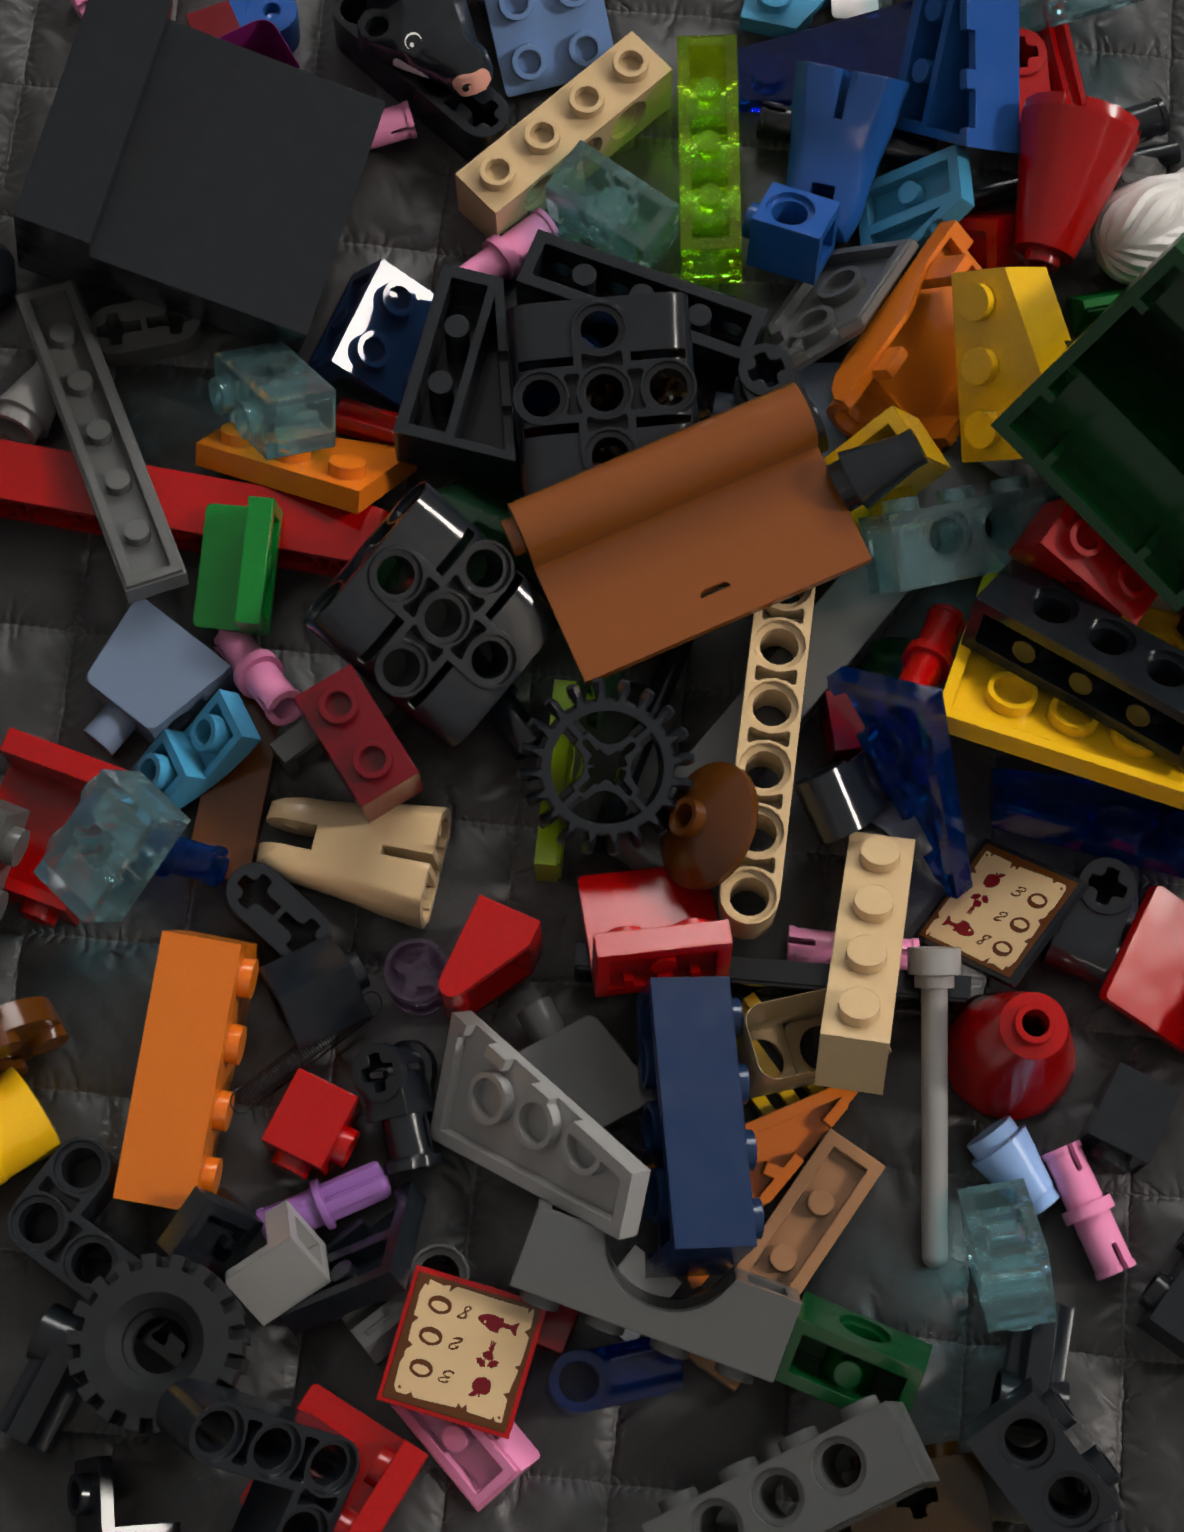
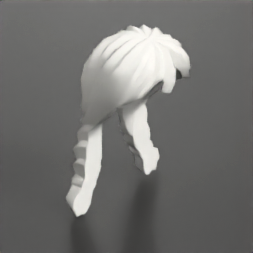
[1090,167,1184,285]

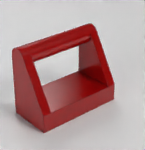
[438,894,543,1022]

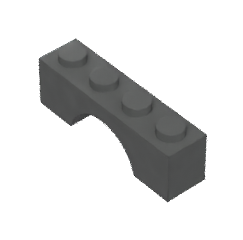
[509,1197,802,1384]

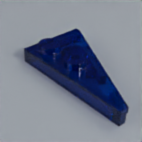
[827,666,973,899]

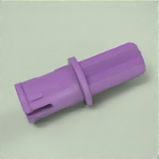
[256,1161,391,1242]

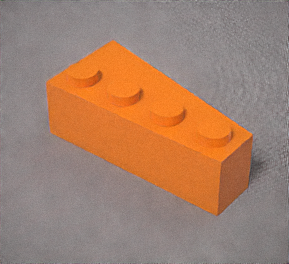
[113,930,263,1210]

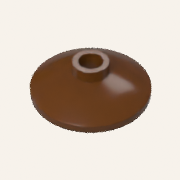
[660,761,758,891]

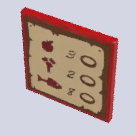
[376,1264,546,1439]

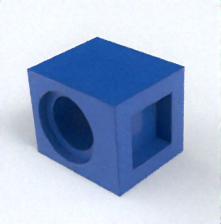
[741,182,841,285]

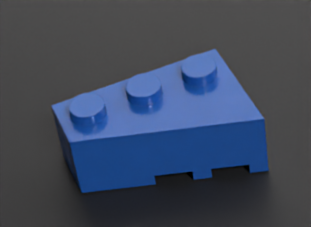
[895,0,1020,154]

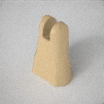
[256,797,451,930]

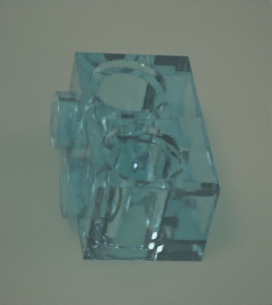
[957,1178,1058,1333]

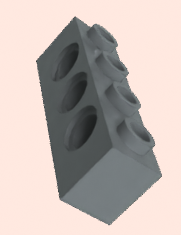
[641,1394,940,1532]

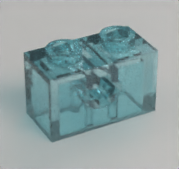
[545,140,679,269]
[209,342,336,460]
[33,769,191,923]

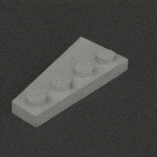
[430,1010,651,1240]

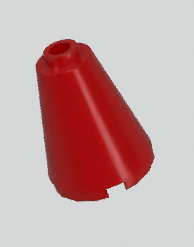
[1014,91,1142,272]
[948,991,1076,1121]

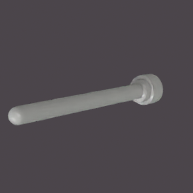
[907,946,961,1269]

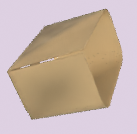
[736,988,892,1099]

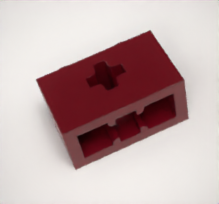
[294,663,424,824]

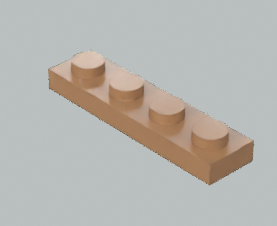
[688,1128,886,1392]

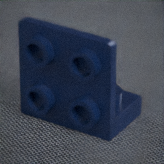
[302,258,434,410]

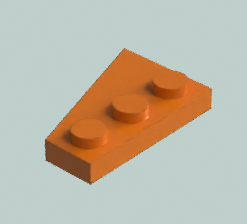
[195,421,417,514]

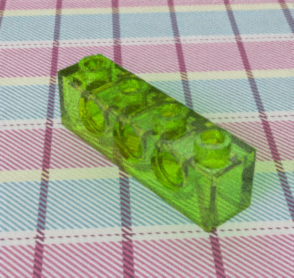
[677,34,742,284]

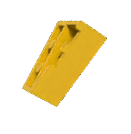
[951,267,1072,463]

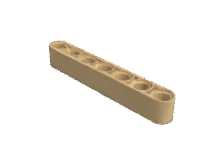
[717,587,816,940]

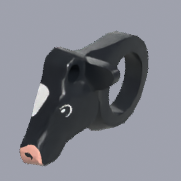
[357,0,493,97]

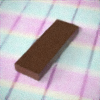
[184,694,280,888]

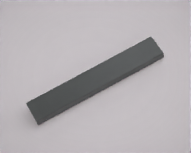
[15,279,189,604]

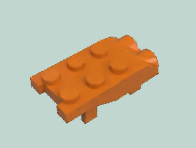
[826,220,982,451]

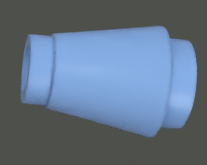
[966,1115,1060,1219]

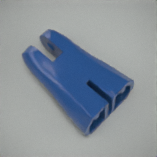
[785,60,910,244]

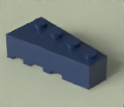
[636,976,764,1278]

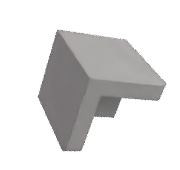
[225,1199,331,1326]

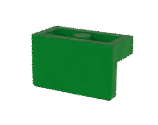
[193,496,283,635]

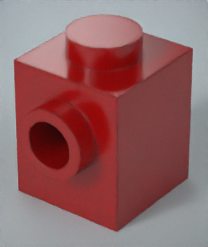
[261,1067,363,1180]

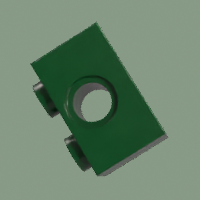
[774,1291,933,1413]

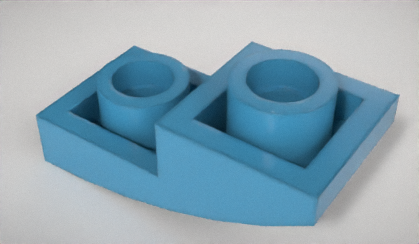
[130,689,261,819]

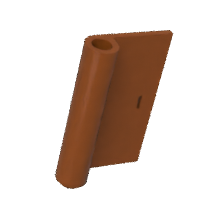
[500,382,872,686]

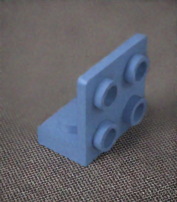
[477,0,614,97]

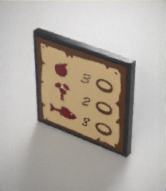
[912,839,1089,989]

